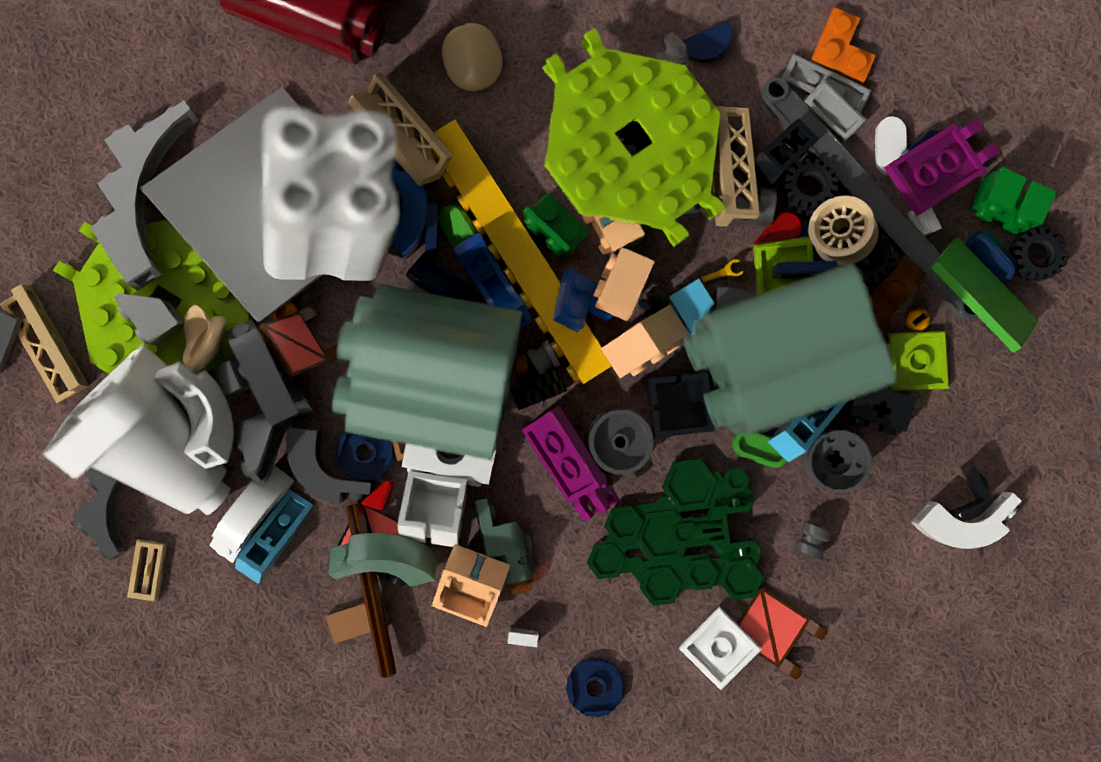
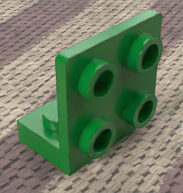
[523,193,590,258]

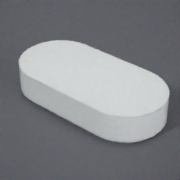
[875,117,907,176]

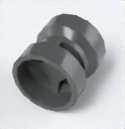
[794,522,832,560]

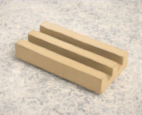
[127,539,168,602]

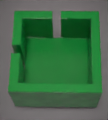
[969,167,1057,234]

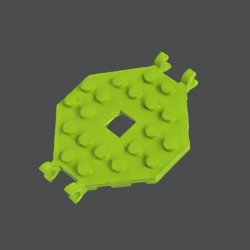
[543,28,726,247]
[53,220,268,374]

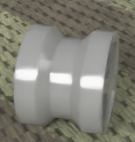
[526,340,561,376]

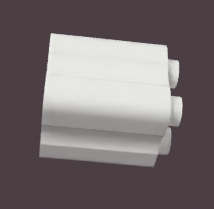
[263,108,398,281]

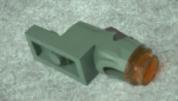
[472,497,534,595]

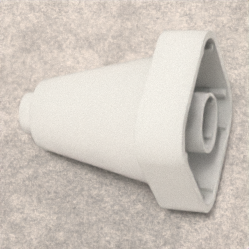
[43,344,230,515]

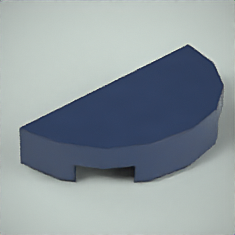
[676,21,732,63]

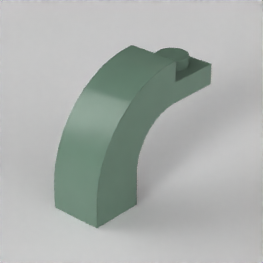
[328,533,437,587]

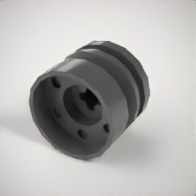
[802,427,871,492]

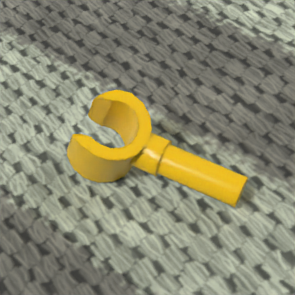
[701,259,744,284]

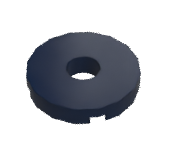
[336,431,395,481]
[566,657,624,717]

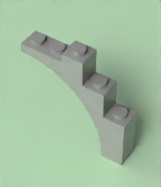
[90,100,199,291]

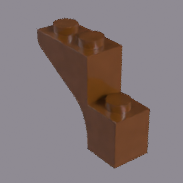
[867,255,927,331]

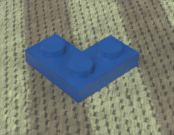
[553,268,613,332]

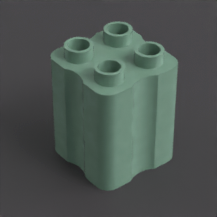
[684,264,895,435]
[333,284,523,461]

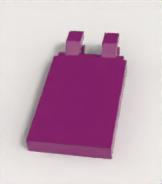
[884,119,1000,217]
[522,406,620,521]

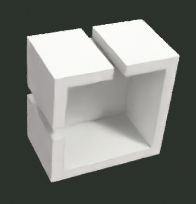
[397,471,467,547]

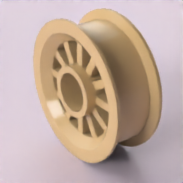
[808,196,879,265]

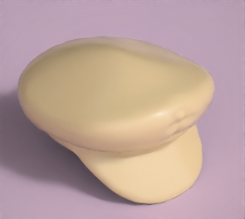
[442,23,503,92]
[183,305,227,374]

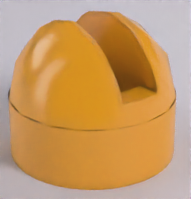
[905,308,930,331]

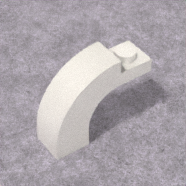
[154,362,233,469]
[209,465,294,563]
[910,491,1021,549]

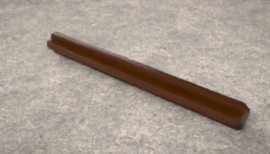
[346,503,396,678]

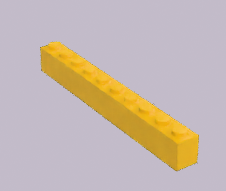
[431,119,612,385]

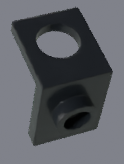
[950,465,992,517]

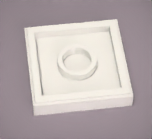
[679,606,762,690]

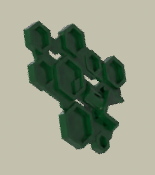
[586,458,763,606]

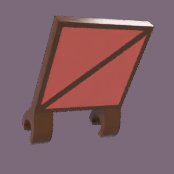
[258,305,339,378]
[737,586,828,679]

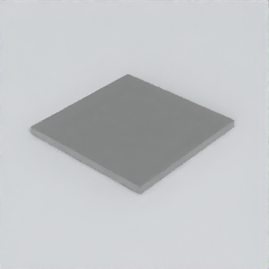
[141,87,324,325]

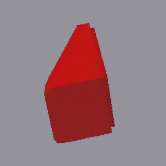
[361,480,395,511]

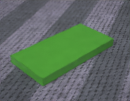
[931,237,1039,353]

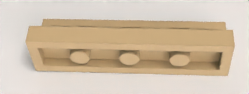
[348,72,453,186]
[712,106,760,226]
[0,284,89,403]

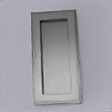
[803,79,866,141]

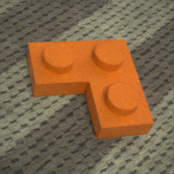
[810,7,876,84]

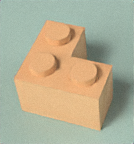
[593,247,655,321]
[601,305,689,378]

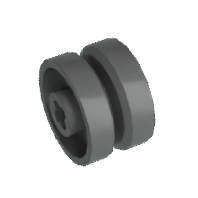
[584,410,653,475]

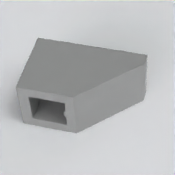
[114,293,184,346]

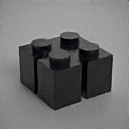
[646,372,715,438]

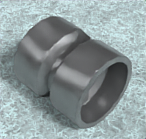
[732,184,777,227]

